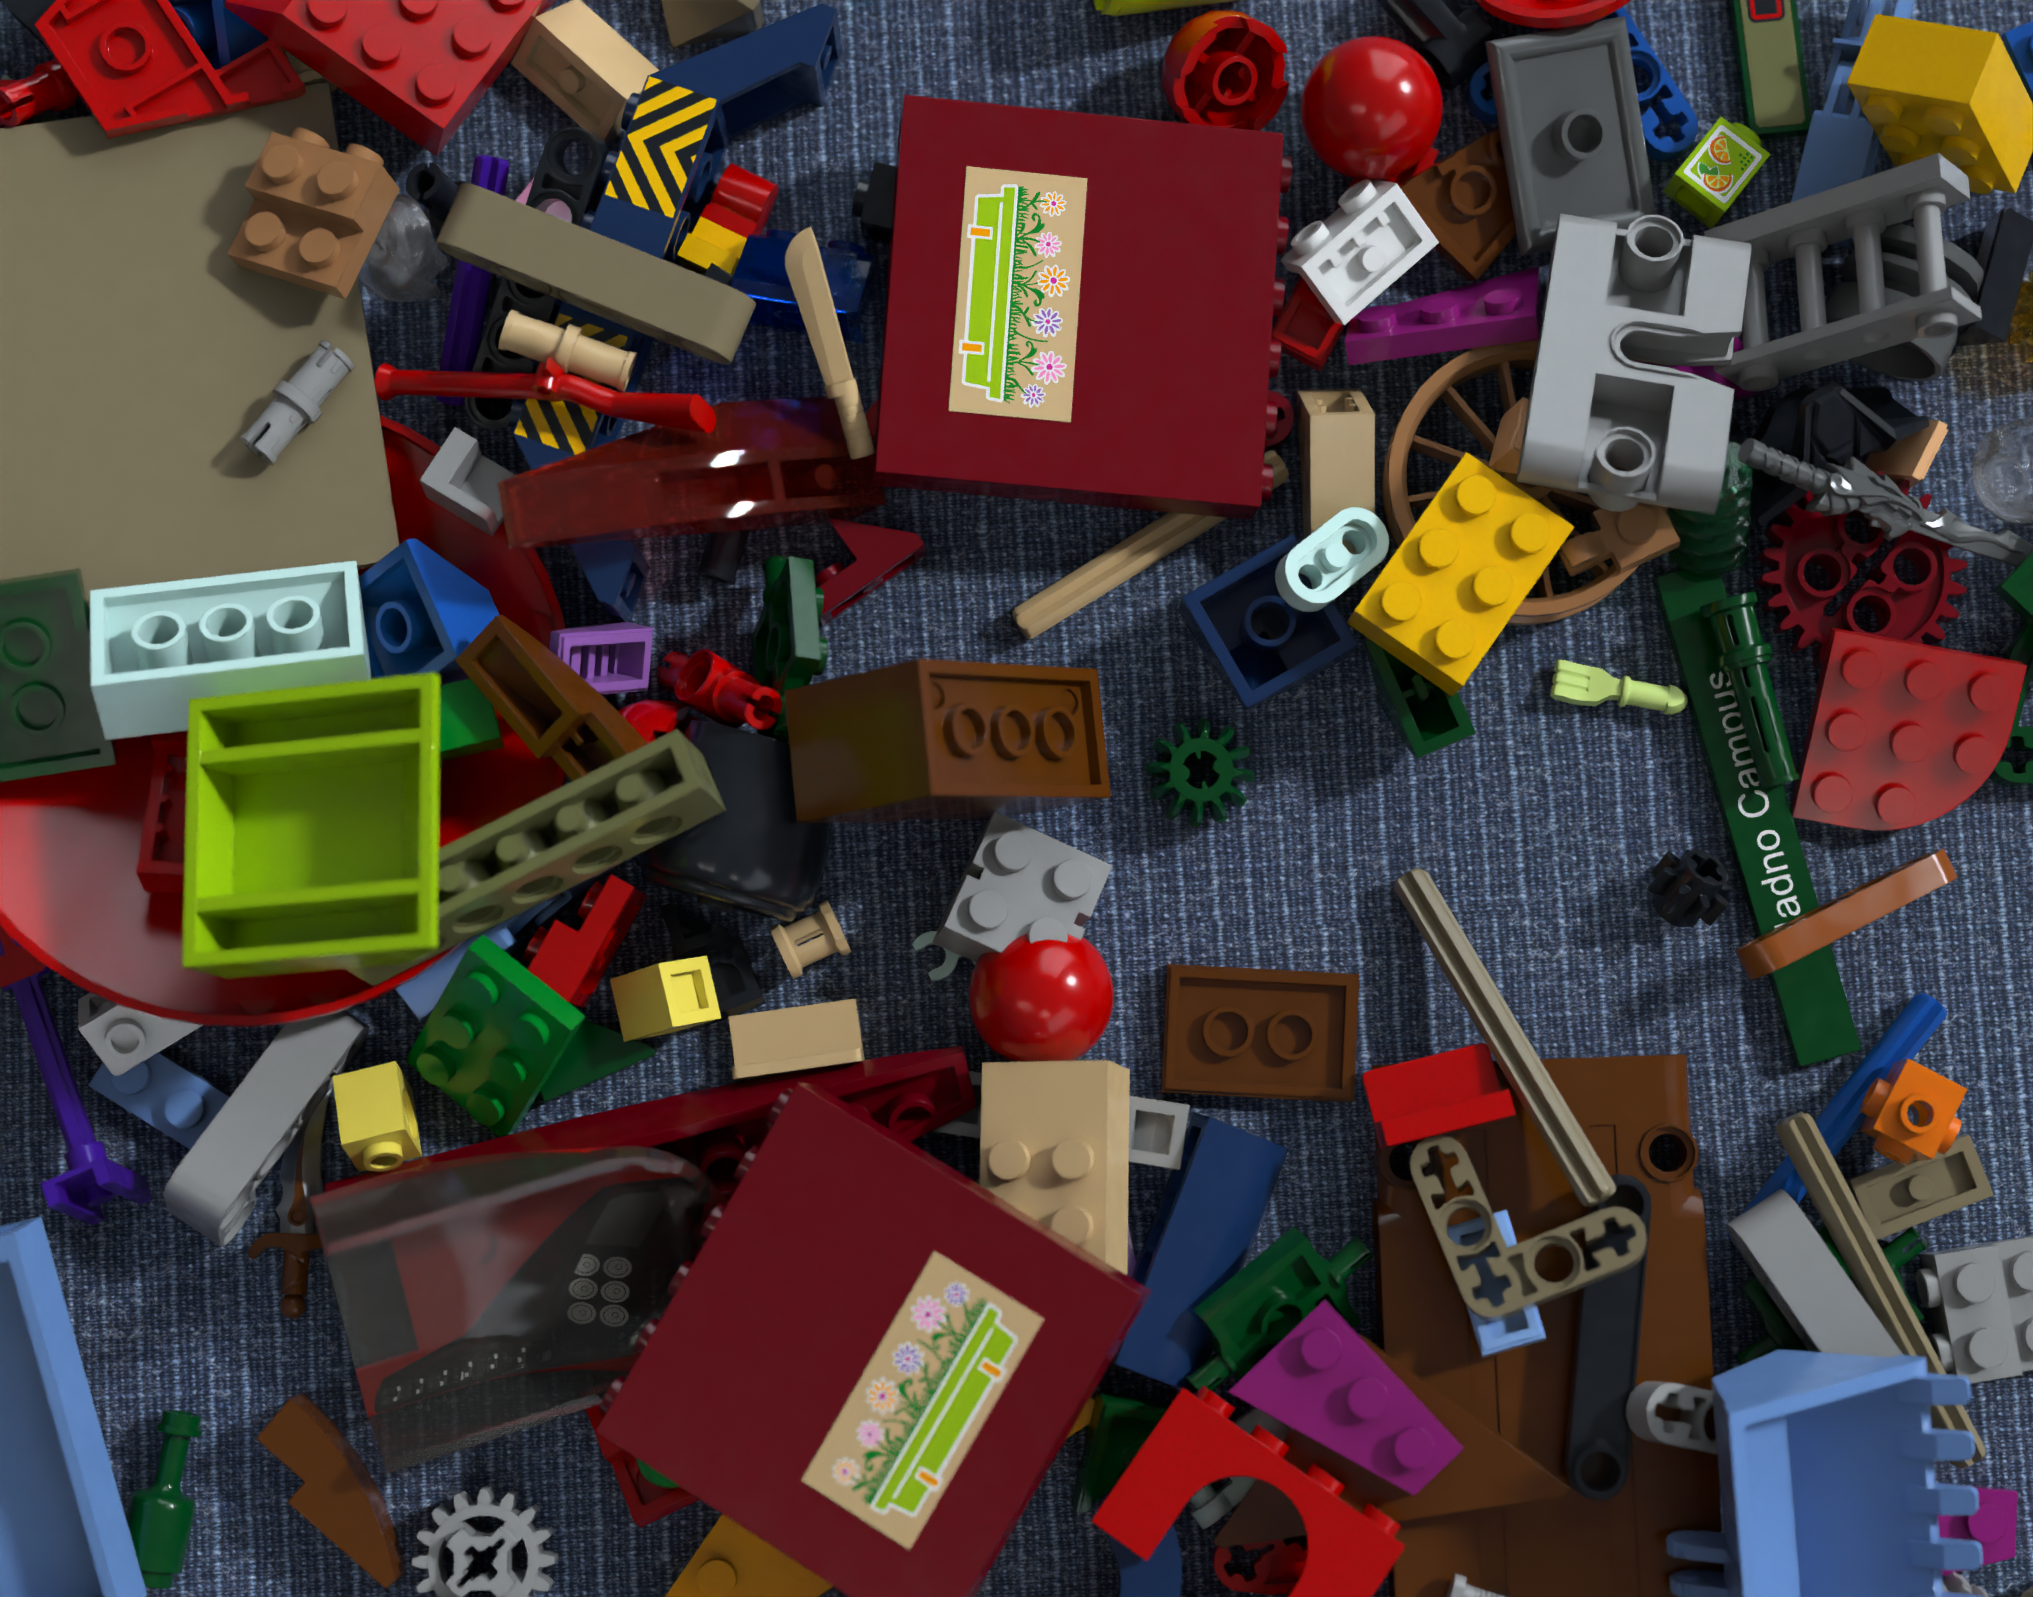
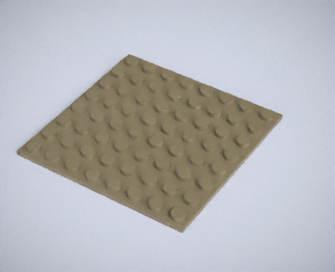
[0,83,399,611]

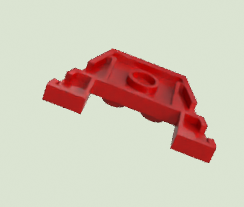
[34,0,306,139]

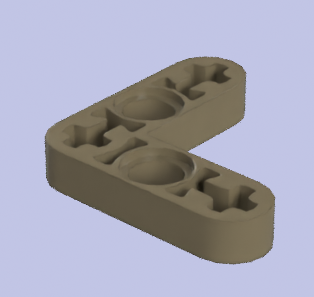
[1410,1135,1647,1321]

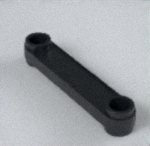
[1564,1174,1652,1501]

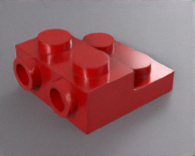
[522,874,648,1008]

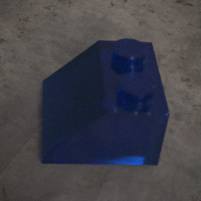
[731,229,876,344]

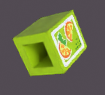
[1662,116,1771,229]

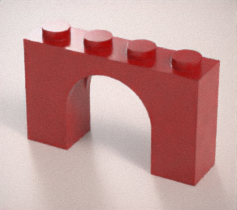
[1091,1385,1406,1597]

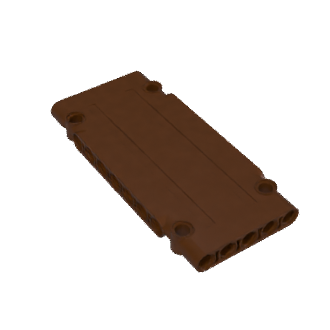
[1372,1054,1724,1597]

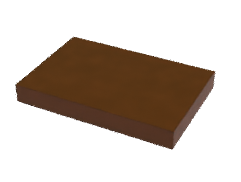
[1160,964,1359,1103]

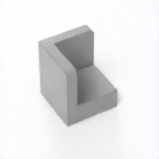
[420,427,524,537]

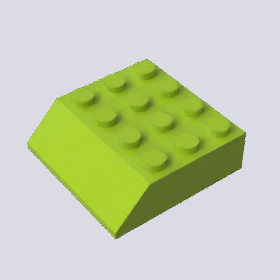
[182,673,440,978]

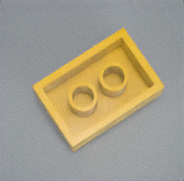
[1847,14,2033,194]
[1347,452,1574,697]

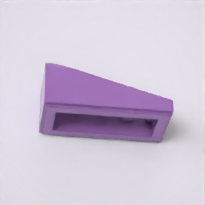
[549,621,653,694]

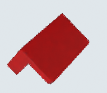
[1362,1043,1516,1149]

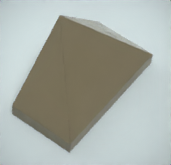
[662,0,765,48]

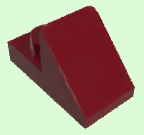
[815,519,926,627]

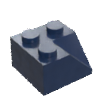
[1178,534,1359,710]

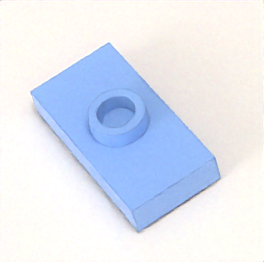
[1447,1210,1547,1358]

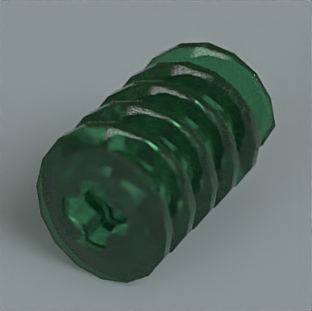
[1668,440,1753,574]

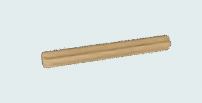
[1012,450,1289,639]

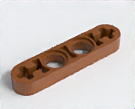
[1735,848,1958,980]

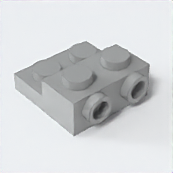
[1916,1235,2033,1384]

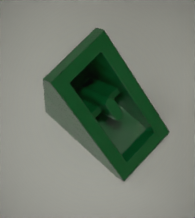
[1364,639,1476,760]

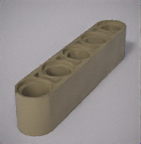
[436,183,756,365]

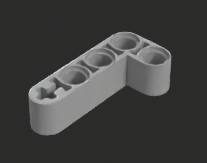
[164,1010,370,1247]
[1726,1189,1932,1407]

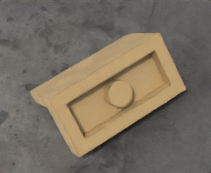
[511,0,659,143]
[728,998,865,1081]

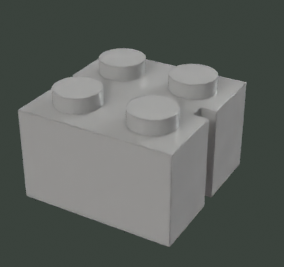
[933,811,1112,962]

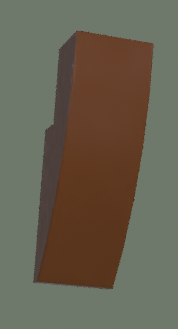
[455,615,648,781]
[256,1393,407,1589]

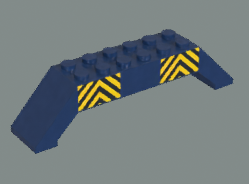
[509,3,843,622]

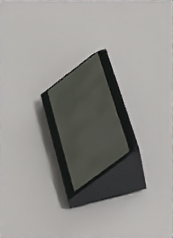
[1955,208,2033,346]

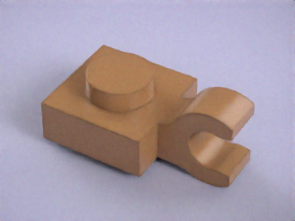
[1559,502,1680,577]

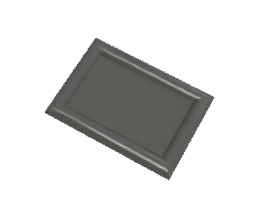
[1485,16,1656,256]

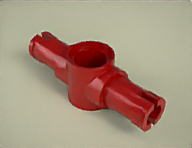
[657,649,782,729]

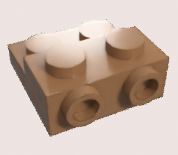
[227,127,400,299]

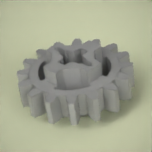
[412,1486,559,1597]

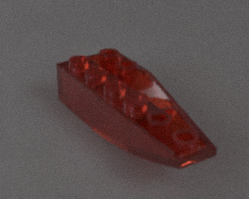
[497,397,886,549]

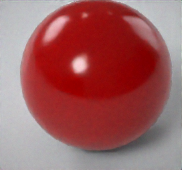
[1300,36,1443,181]
[968,934,1114,1062]

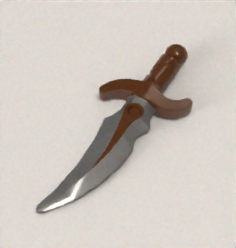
[248,1086,333,1319]

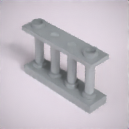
[1704,153,1982,391]

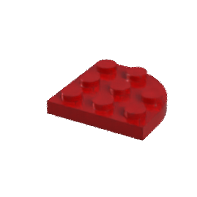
[1790,627,2027,831]

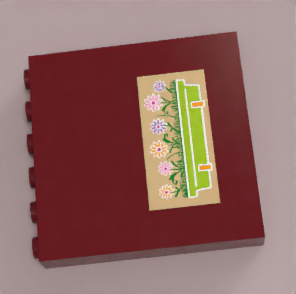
[872,95,1292,520]
[596,1083,1152,1597]

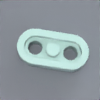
[1275,507,1389,612]

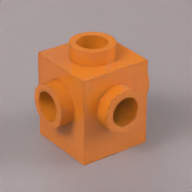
[1859,1058,1968,1166]

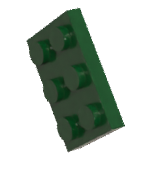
[0,568,119,782]

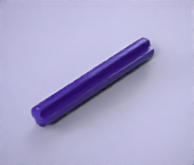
[435,155,510,406]

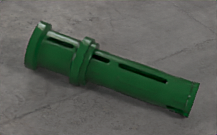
[1700,591,1800,790]

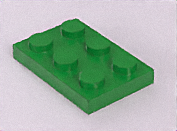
[405,934,586,1137]

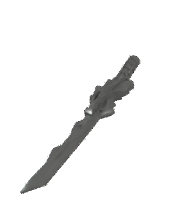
[1738,438,2033,566]

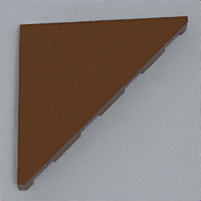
[1213,1333,1570,1548]

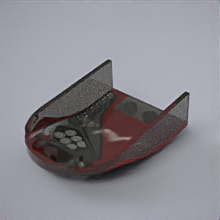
[309,1146,728,1474]

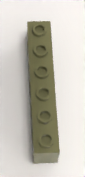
[346,729,726,986]

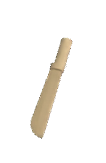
[785,227,875,460]

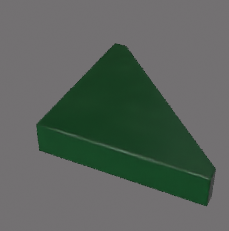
[540,1019,657,1102]
[1071,1392,1173,1514]

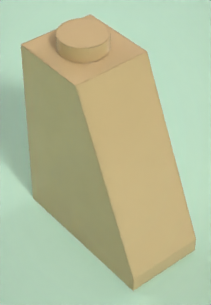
[1297,388,1375,554]

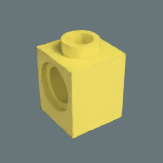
[610,955,721,1042]
[332,1061,422,1172]

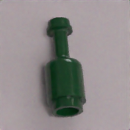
[126,1409,202,1589]

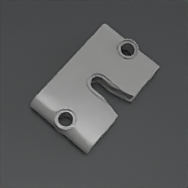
[1517,214,1751,514]

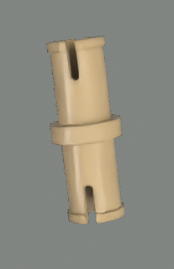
[498,309,637,392]

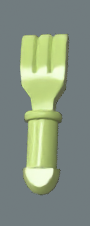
[1550,659,1688,715]

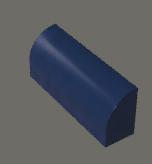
[1111,1113,1289,1393]

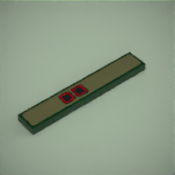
[1728,0,1811,140]

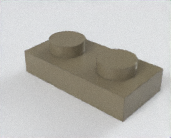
[1845,1134,1994,1240]

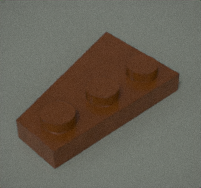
[1398,126,1516,281]

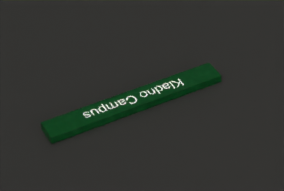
[1652,561,1861,1067]

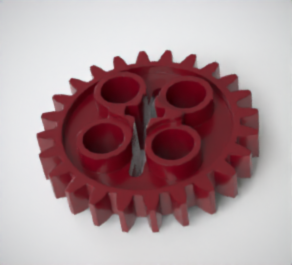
[1755,471,1968,668]

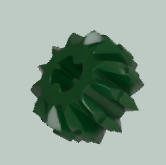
[1145,718,1254,828]

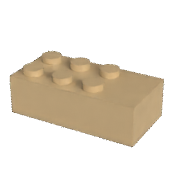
[980,1060,1130,1275]

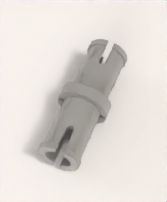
[240,340,355,465]

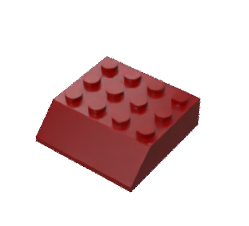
[224,0,556,157]

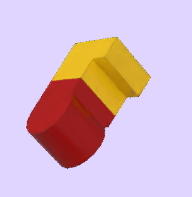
[677,163,778,289]

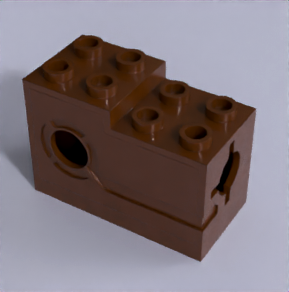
[784,659,1111,823]

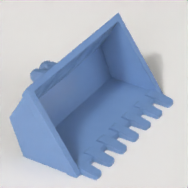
[1666,1349,1983,1597]

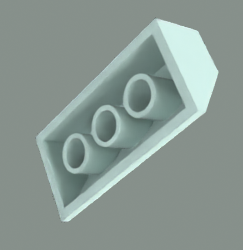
[90,561,371,740]

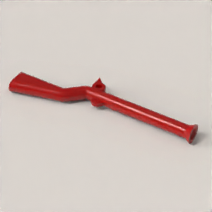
[374,356,716,433]

